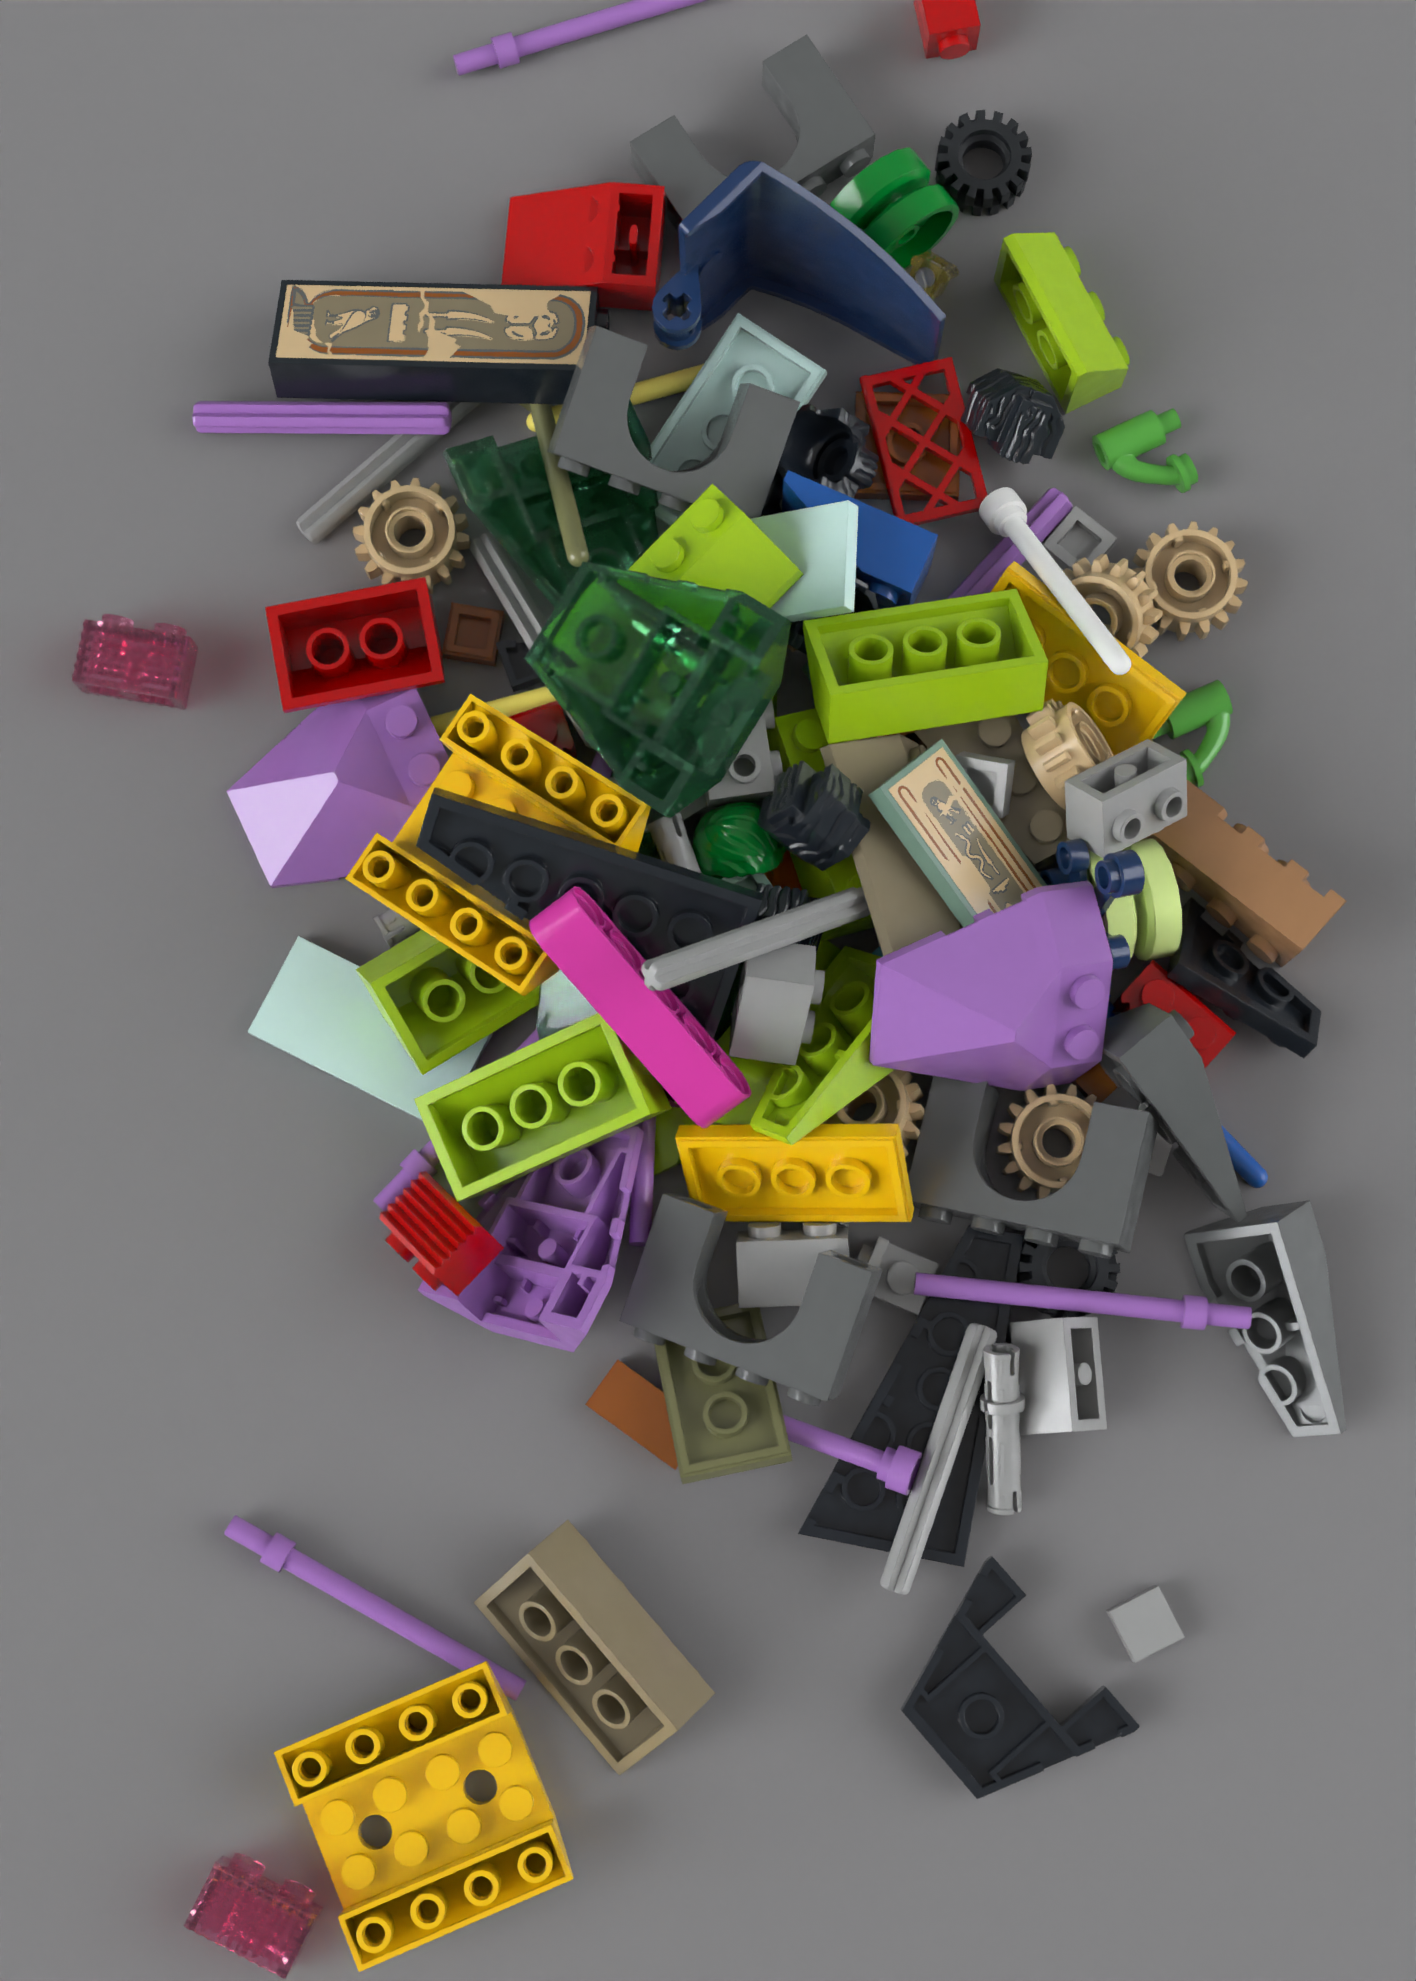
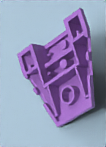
[227,688,449,888]
[869,881,1113,1091]
[418,1126,644,1353]

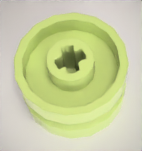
[1087,838,1182,961]

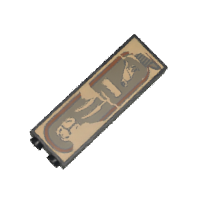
[268,280,610,405]

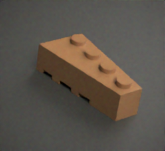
[1144,780,1346,967]

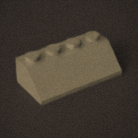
[820,734,963,956]
[474,1519,715,1776]

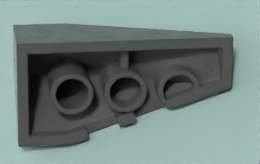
[1099,1003,1247,1223]
[1184,1200,1346,1437]

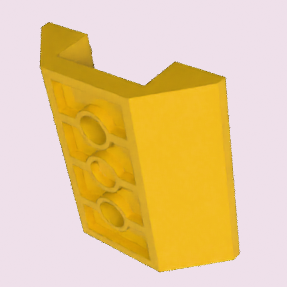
[345,694,651,996]
[274,1661,574,1972]

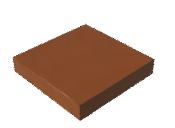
[853,391,961,501]

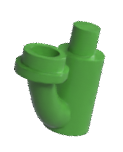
[1092,408,1198,493]
[1152,680,1233,788]

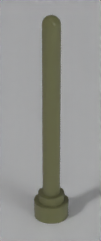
[520,404,589,567]

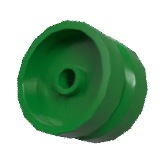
[830,147,960,271]

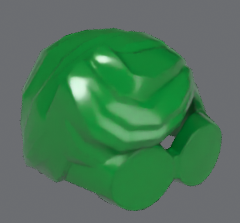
[692,801,786,879]

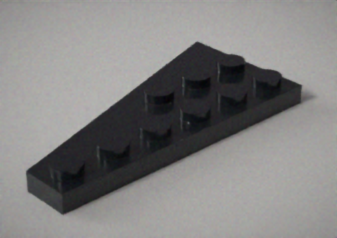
[416,787,763,1039]
[798,1225,1024,1567]

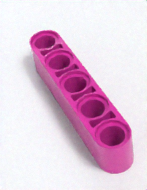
[529,886,751,1128]

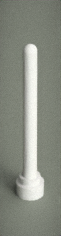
[979,487,1131,675]

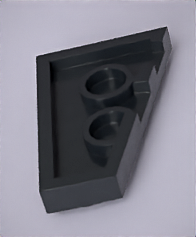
[1166,897,1321,1059]

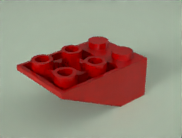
[501,182,666,311]

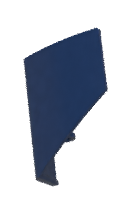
[652,161,946,365]

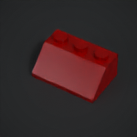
[265,577,445,713]

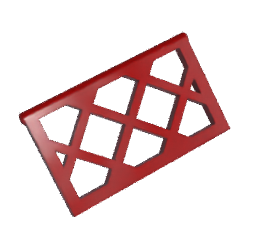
[859,357,987,526]

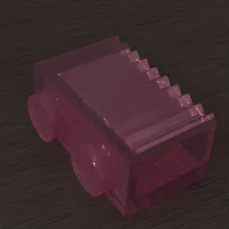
[72,614,198,710]
[184,1853,323,1979]

